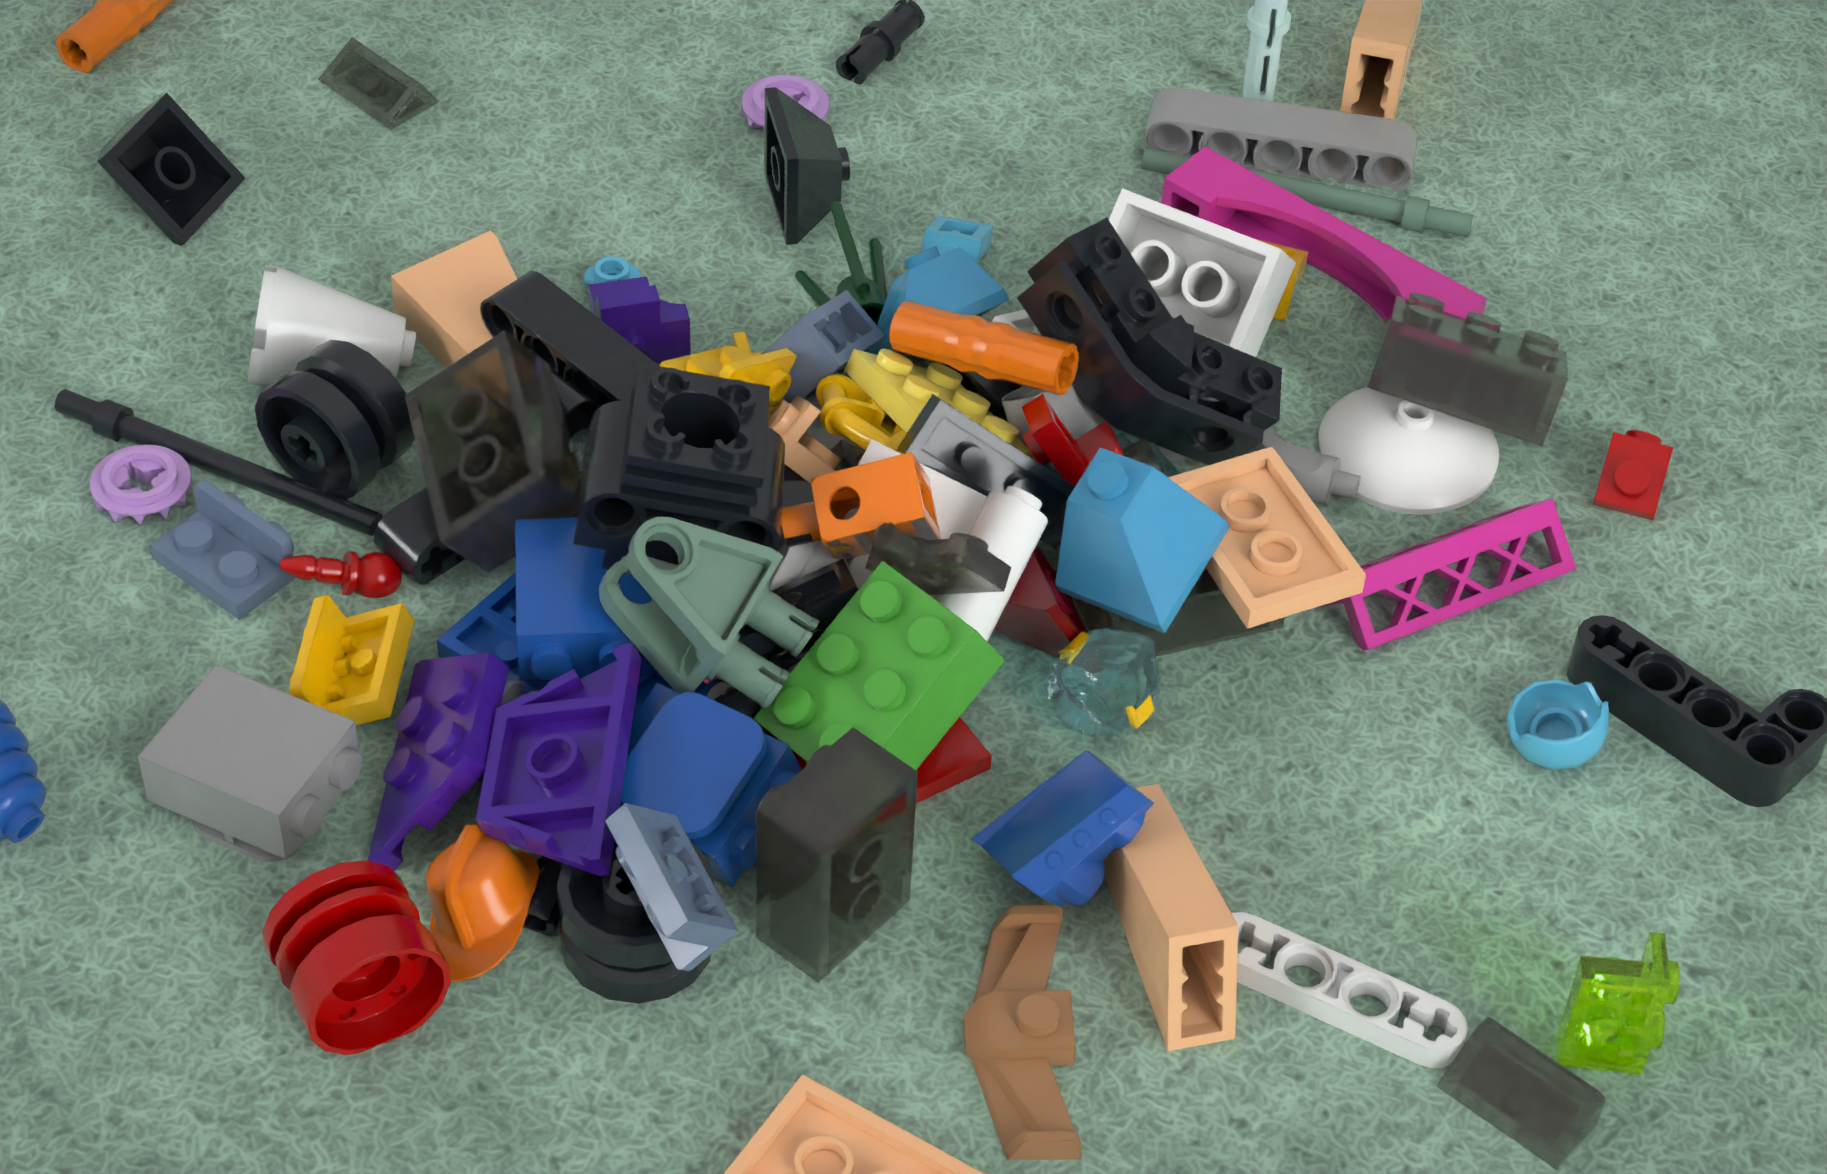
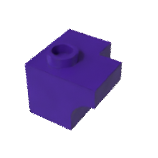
[589,276,691,364]

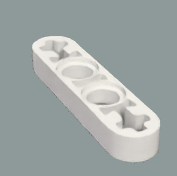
[1232,912,1468,1068]

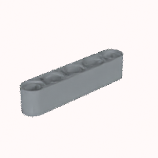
[1143,88,1417,191]

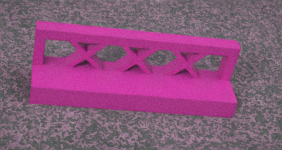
[1325,499,1577,650]

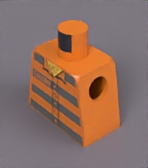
[781,452,941,559]

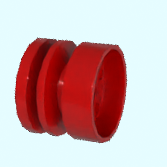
[262,860,451,1055]

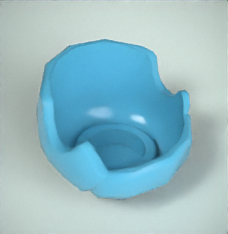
[1507,679,1609,770]

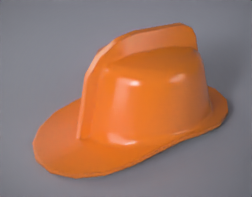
[425,824,541,982]

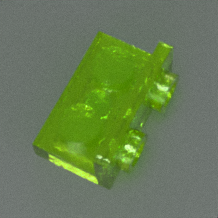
[1555,932,1680,1074]

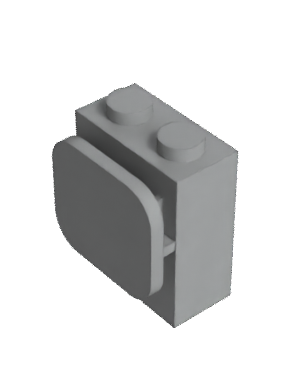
[138,664,362,862]

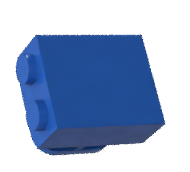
[515,517,654,690]
[619,683,805,888]

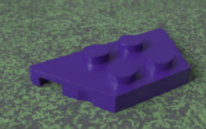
[476,643,642,876]
[368,652,509,871]

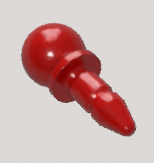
[279,551,402,598]

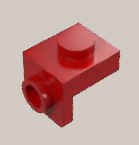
[1022,394,1123,486]
[1593,430,1673,520]

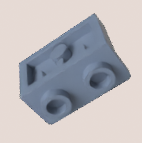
[150,479,296,620]
[605,803,738,971]

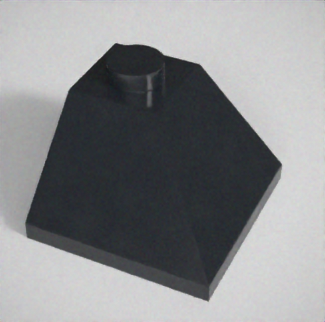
[764,87,850,245]
[97,93,245,246]

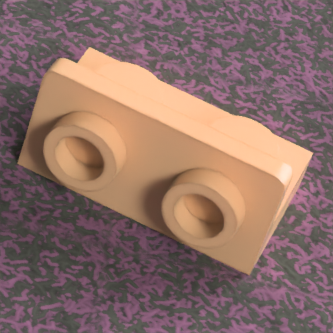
[767,395,842,483]

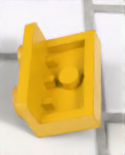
[289,595,415,726]

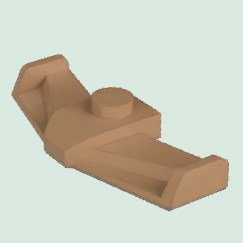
[963,905,1082,1160]

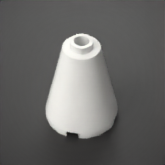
[247,265,416,385]

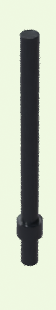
[54,389,383,536]

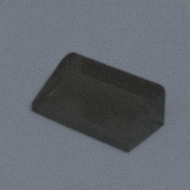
[318,37,439,130]
[1437,1017,1605,1170]

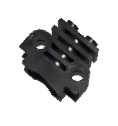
[573,363,785,569]

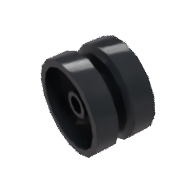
[255,340,417,500]
[557,839,714,1004]

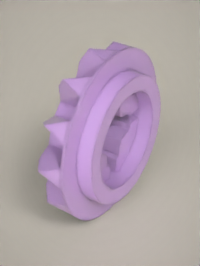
[742,75,829,130]
[89,445,193,526]

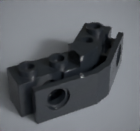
[1017,217,1282,465]

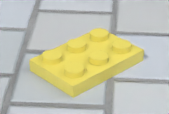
[844,349,1035,459]

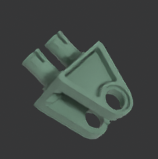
[599,517,819,710]

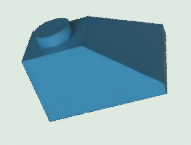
[869,246,1009,355]
[1055,447,1230,633]

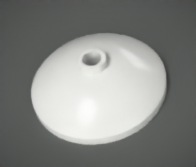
[1318,382,1499,514]

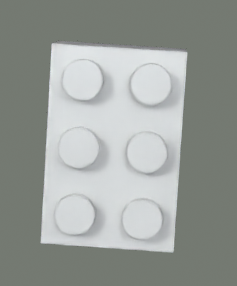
[1109,188,1296,357]

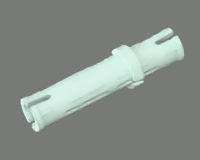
[1242,0,1291,102]

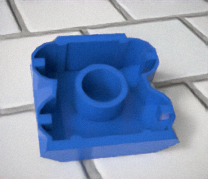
[971,750,1154,907]

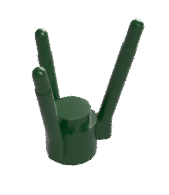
[795,201,887,324]

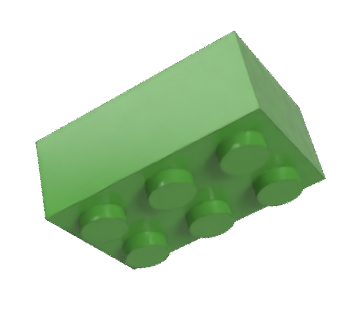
[754,561,1005,819]

